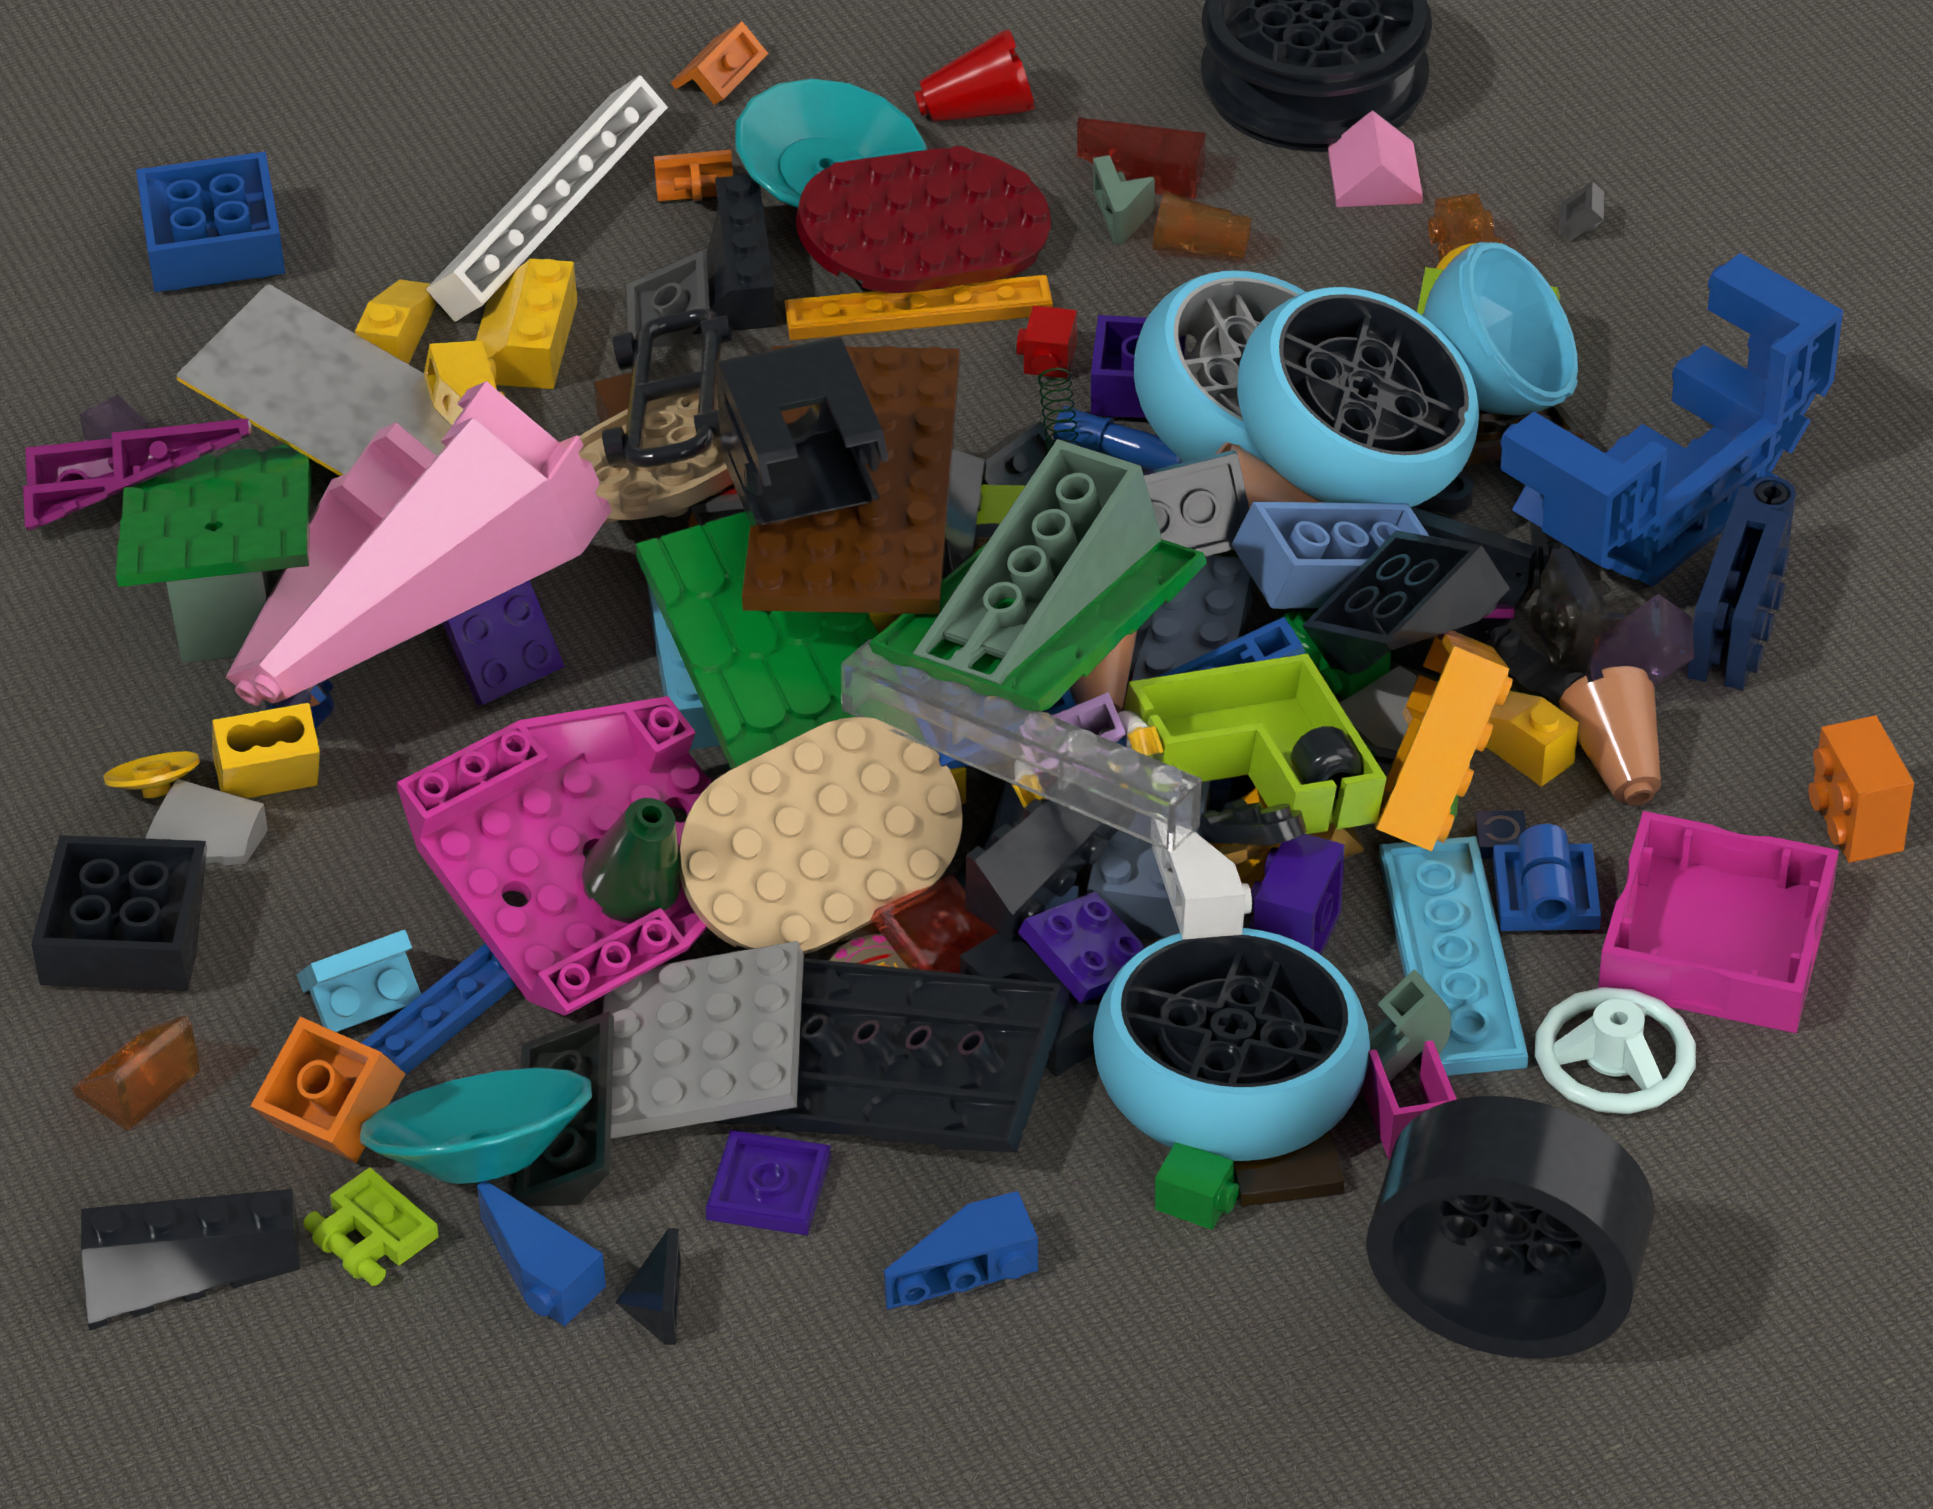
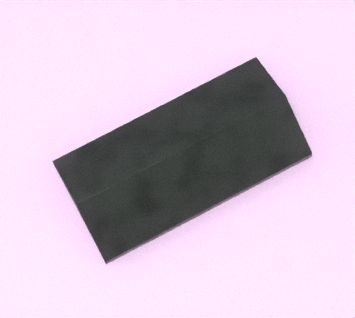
[515,1011,614,1207]

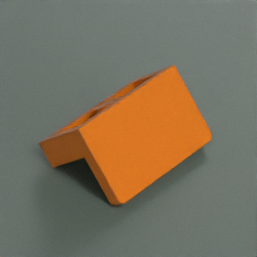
[670,21,769,105]

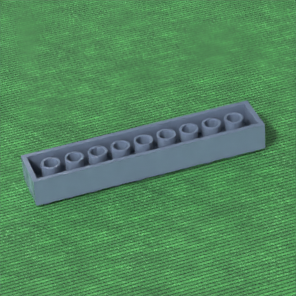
[1087,555,1253,939]

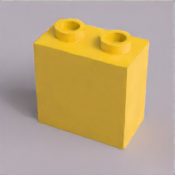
[212,703,320,799]

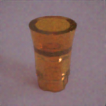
[1153,190,1252,259]

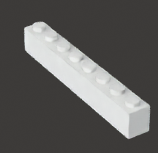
[426,75,668,322]

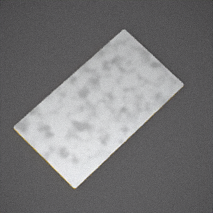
[177,285,452,476]

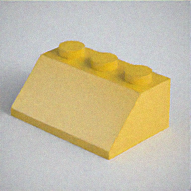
[476,259,577,389]

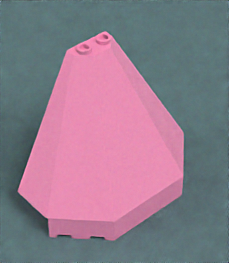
[225,381,612,706]

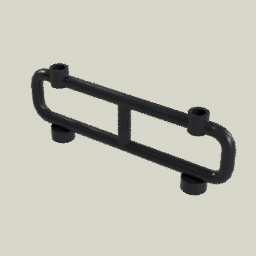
[602,309,734,468]

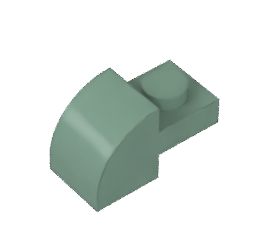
[1369,969,1451,1082]

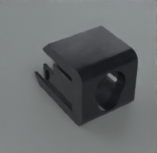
[716,337,889,527]

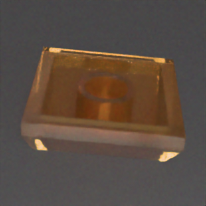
[71,1015,200,1131]

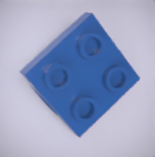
[1493,824,1601,931]

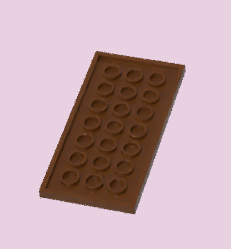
[742,345,960,614]

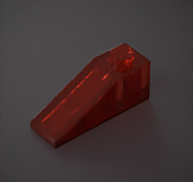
[1077,117,1206,199]

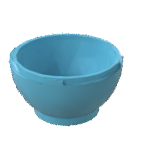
[1421,242,1578,415]

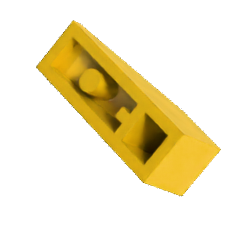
[355,279,437,365]
[1486,691,1579,787]

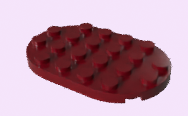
[796,146,1051,293]

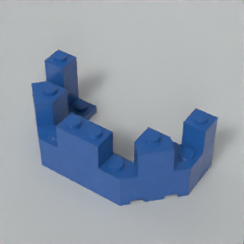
[1501,253,1843,587]

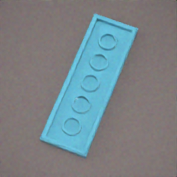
[1378,836,1528,1076]

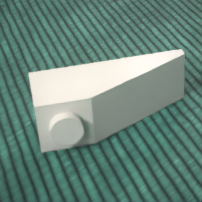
[1152,808,1252,940]

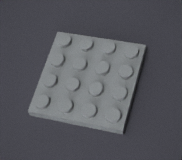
[603,941,804,1139]

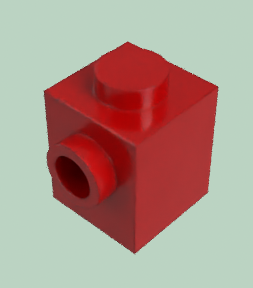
[1016,305,1077,379]

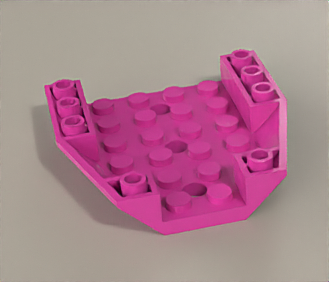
[397,696,712,1016]

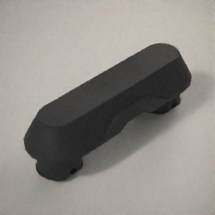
[1485,626,1593,710]

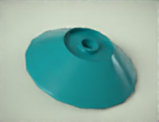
[735,78,927,208]
[360,1068,592,1184]

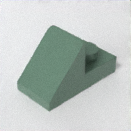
[1093,155,1155,245]

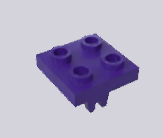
[443,580,565,705]
[1018,892,1146,1003]

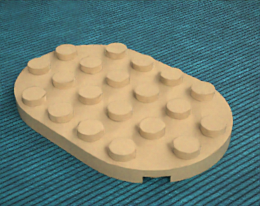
[579,390,733,523]
[678,717,962,954]

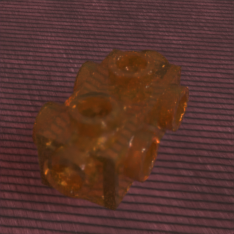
[1428,193,1503,262]

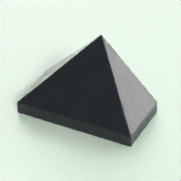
[616,1228,682,1345]

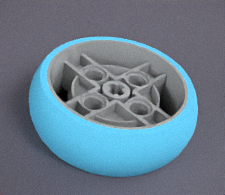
[1134,270,1306,466]

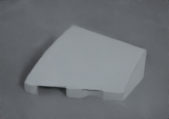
[145,779,268,865]

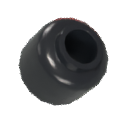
[1290,726,1363,799]

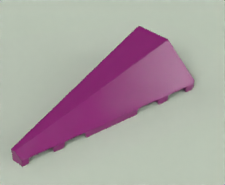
[23,418,252,531]

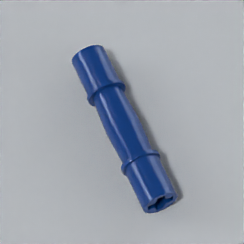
[1053,406,1184,471]

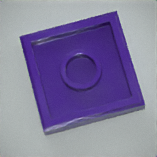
[706,1130,831,1236]

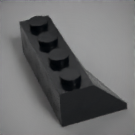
[81,1189,300,1331]

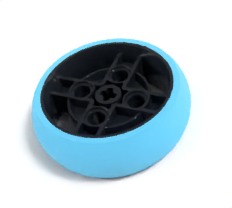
[1237,287,1479,507]
[1093,928,1370,1161]

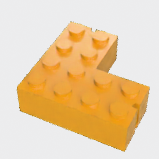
[1374,630,1513,852]

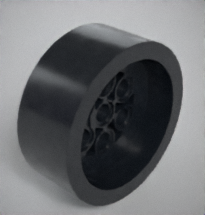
[1366,1096,1654,1358]

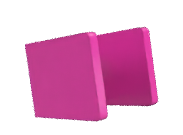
[1363,1040,1456,1159]

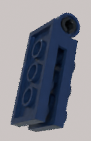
[1687,476,1796,690]

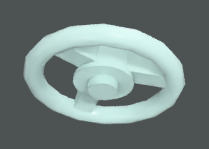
[1535,987,1696,1114]

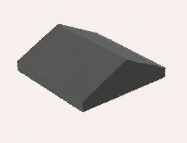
[627,250,710,347]

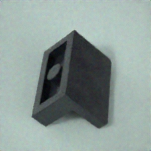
[979,421,1054,486]

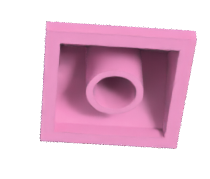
[1328,110,1423,207]

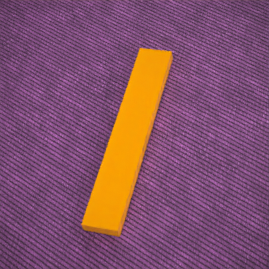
[784,275,1053,340]

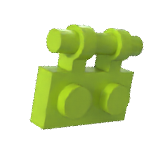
[303,1167,439,1286]

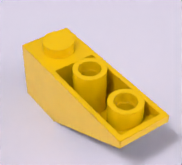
[424,340,505,425]

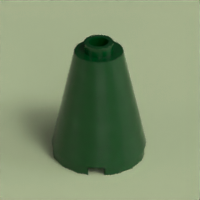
[582,798,681,924]

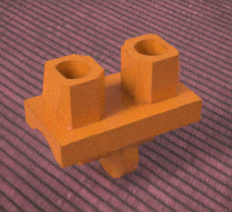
[654,150,733,202]

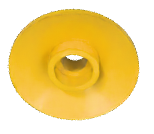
[103,751,200,798]

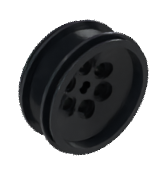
[1201,0,1432,152]

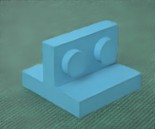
[296,930,421,1032]

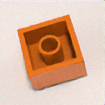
[1808,715,1914,863]
[250,1017,405,1163]

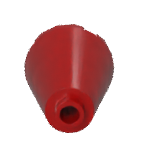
[914,29,1036,122]

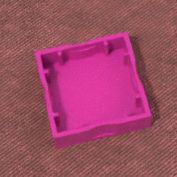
[1598,811,1839,1034]

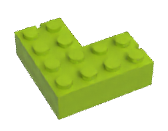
[1124,653,1387,834]

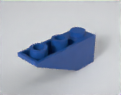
[884,1191,1038,1310]

